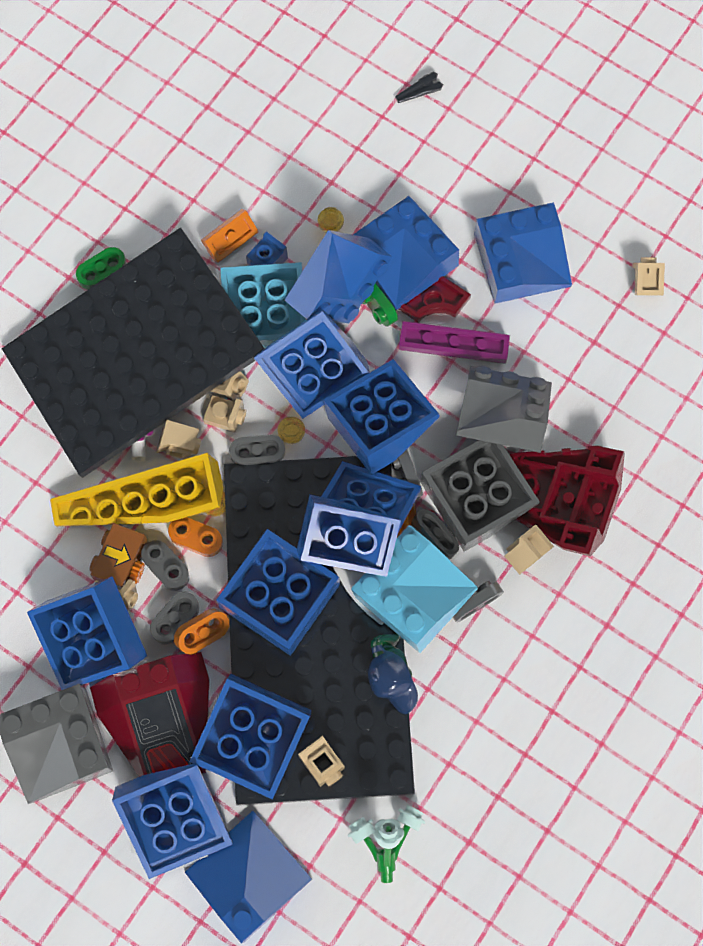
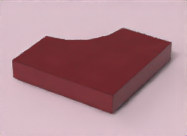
[398,276,471,323]

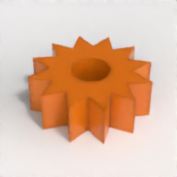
[129,560,145,584]

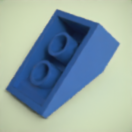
[297,495,401,577]

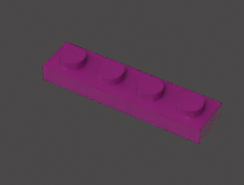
[399,321,510,364]

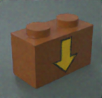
[89,523,148,590]

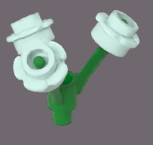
[348,805,425,883]

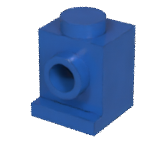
[246,231,288,266]

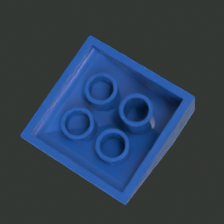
[254,309,370,419]
[321,461,421,532]
[112,763,233,879]
[185,811,312,943]

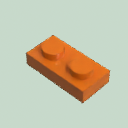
[201,209,259,263]

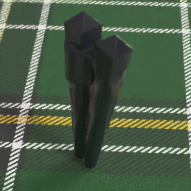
[395,71,444,103]

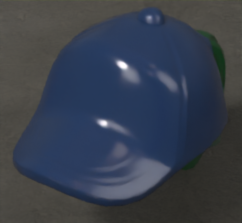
[368,632,418,714]

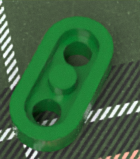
[76,247,127,290]
[362,283,398,327]

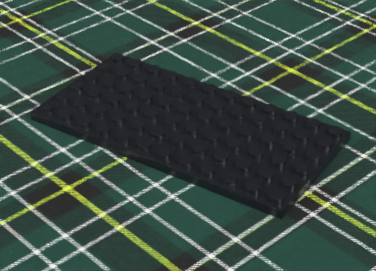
[224,456,415,806]

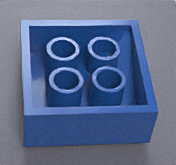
[353,196,459,310]
[474,202,572,304]
[285,230,392,324]
[323,359,440,475]
[216,529,340,656]
[27,576,147,690]
[189,674,311,799]

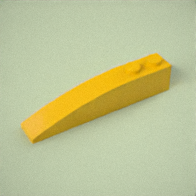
[50,453,223,527]

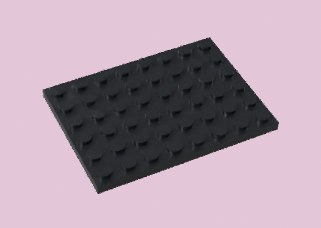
[1,227,265,478]

